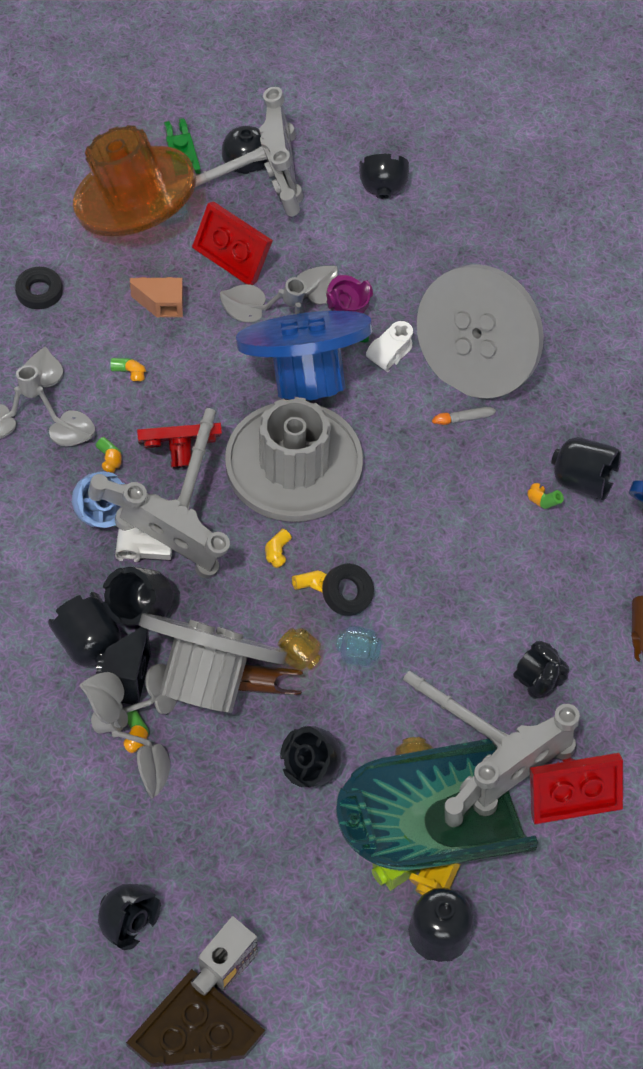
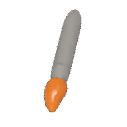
[432,407,496,425]

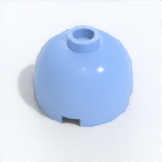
[72,471,125,528]

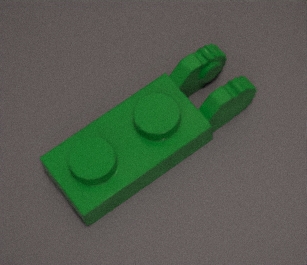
[164,119,201,178]

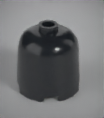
[551,437,622,500]
[102,567,174,625]
[48,592,121,667]
[408,887,474,962]

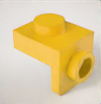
[409,863,460,895]

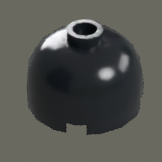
[222,126,268,174]
[359,153,409,199]
[280,726,342,787]
[98,884,161,950]

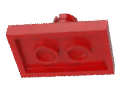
[192,201,273,285]
[137,422,222,467]
[530,753,623,824]

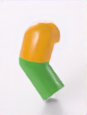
[111,358,146,381]
[96,437,122,473]
[527,483,564,509]
[123,710,149,753]

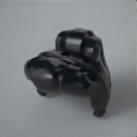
[513,641,569,697]

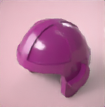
[326,275,373,313]

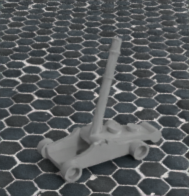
[167,87,304,217]
[88,408,230,578]
[403,671,580,827]

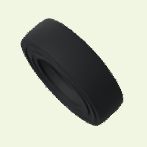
[15,266,63,309]
[322,563,374,616]

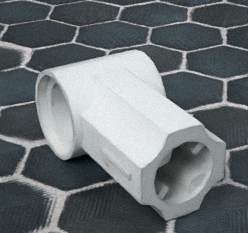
[115,527,172,562]

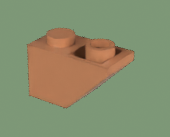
[130,277,183,317]

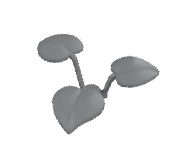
[220,266,338,322]
[0,347,95,446]
[79,664,177,799]

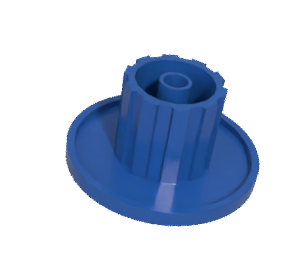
[236,311,372,400]

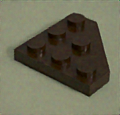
[126,969,265,1067]

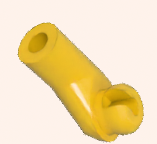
[265,529,292,568]
[292,570,327,593]

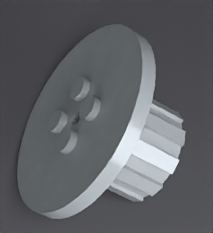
[417,264,544,398]
[225,397,363,522]
[139,613,287,713]

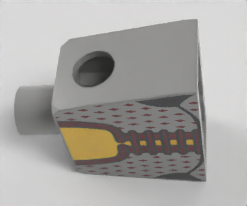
[191,916,258,996]

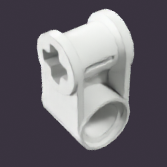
[366,321,413,372]

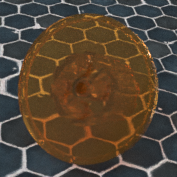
[73,125,196,236]

